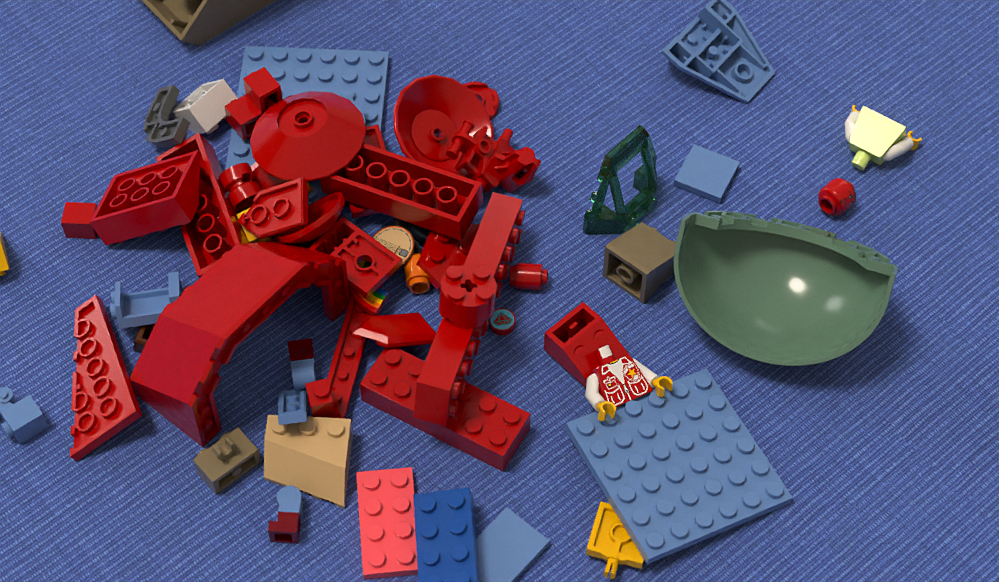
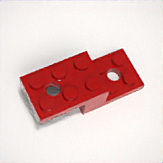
[272,217,402,298]

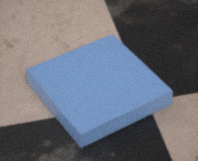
[673,144,740,203]

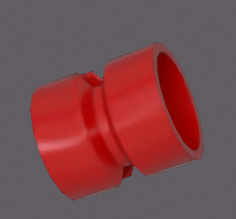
[219,163,262,211]

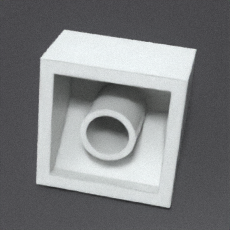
[170,79,238,135]

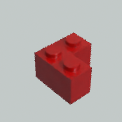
[225,67,283,141]

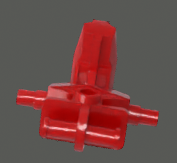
[446,120,541,193]

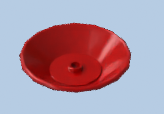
[393,74,494,179]
[250,91,366,182]

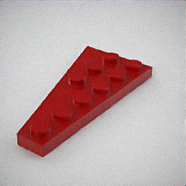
[70,295,142,461]

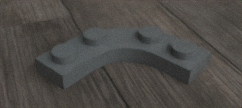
[144,85,190,148]

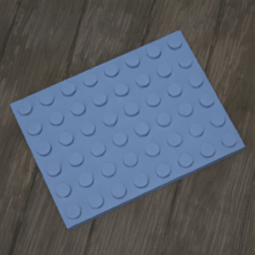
[225,46,389,213]

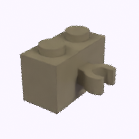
[193,427,261,495]

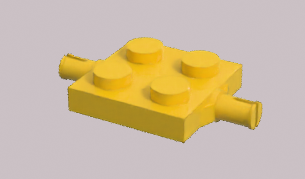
[586,501,644,579]

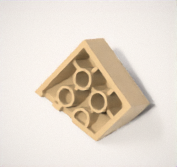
[264,415,353,509]

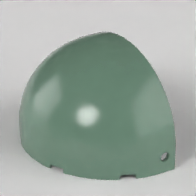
[674,211,898,366]

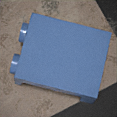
[110,271,183,329]

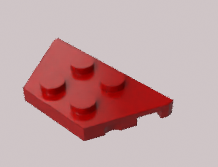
[416,224,480,290]

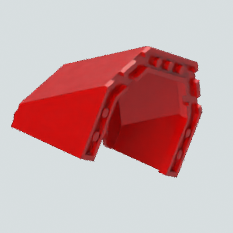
[130,241,350,447]

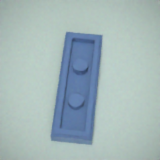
[278,389,307,425]

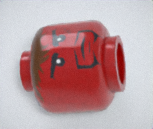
[818,178,856,216]

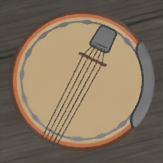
[372,225,415,265]

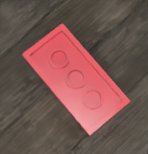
[356,467,418,579]

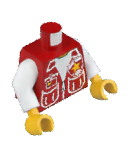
[585,345,673,421]

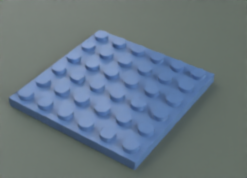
[565,368,793,564]

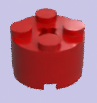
[439,265,497,329]

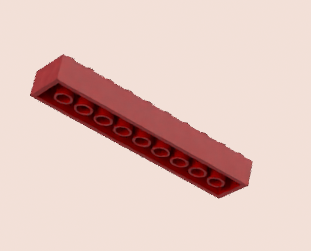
[413,192,525,426]

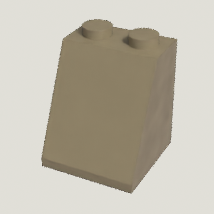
[602,222,676,304]

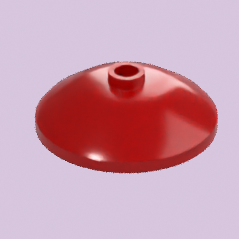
[276,192,345,244]

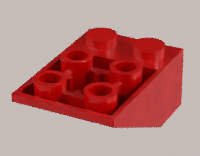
[544,302,629,387]

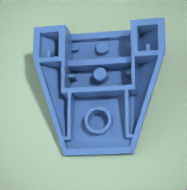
[661,0,775,104]

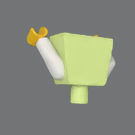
[845,105,922,171]

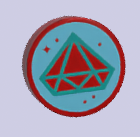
[489,308,515,335]

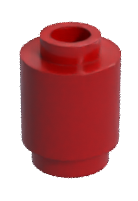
[510,263,548,290]

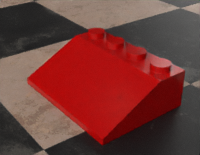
[89,150,201,245]

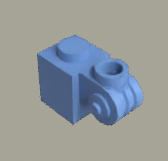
[0,387,48,445]

